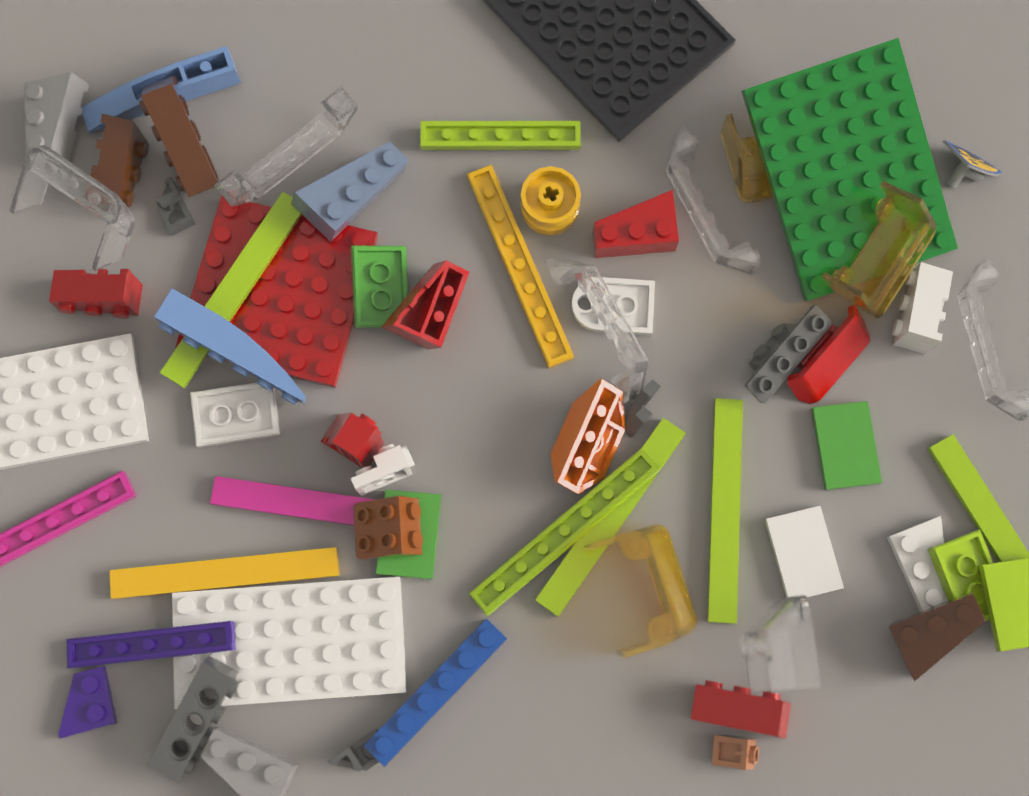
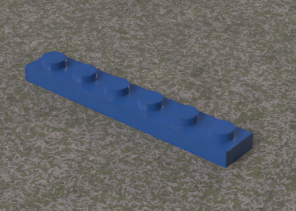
[364,619,507,767]

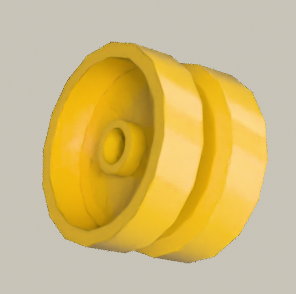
[520,166,581,236]

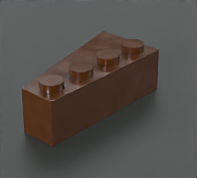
[139,75,220,197]

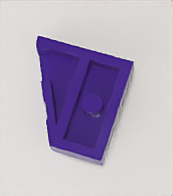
[58,666,117,739]

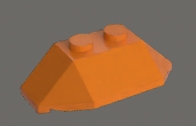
[551,379,626,494]

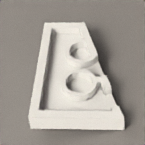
[887,516,948,612]

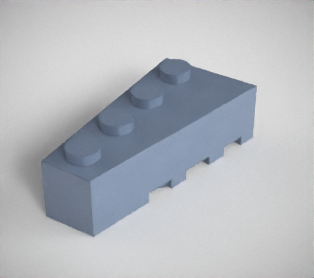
[291,141,409,241]

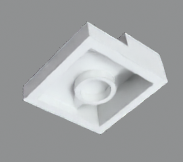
[351,444,415,496]

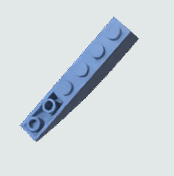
[82,46,241,133]
[154,289,307,405]

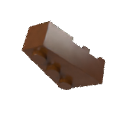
[86,114,149,215]
[889,591,986,682]

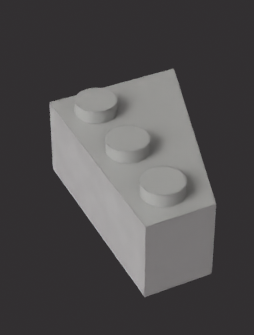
[24,72,89,169]
[200,728,299,796]

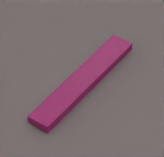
[0,471,137,567]
[210,476,375,526]

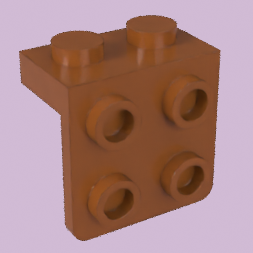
[353,496,423,560]

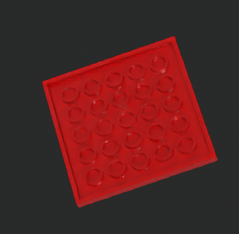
[175,195,378,388]

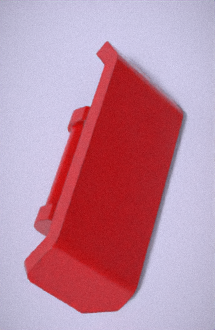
[787,304,870,404]

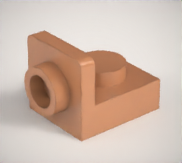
[712,735,759,770]

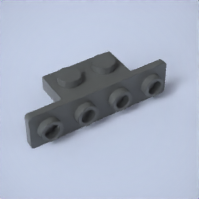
[745,305,833,403]

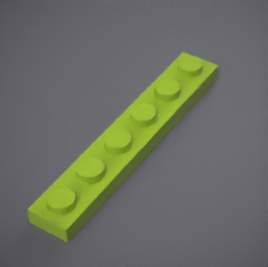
[420,121,581,150]

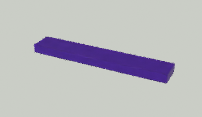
[66,621,236,668]

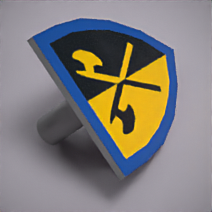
[943,140,1002,188]

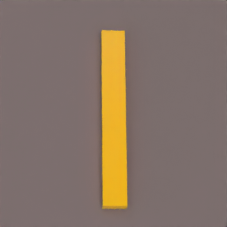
[467,164,574,369]
[110,547,340,599]

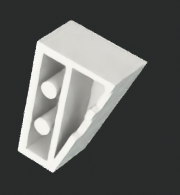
[892,262,953,354]

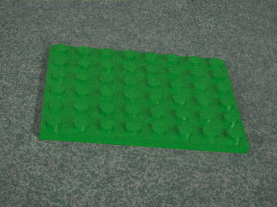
[741,38,958,301]

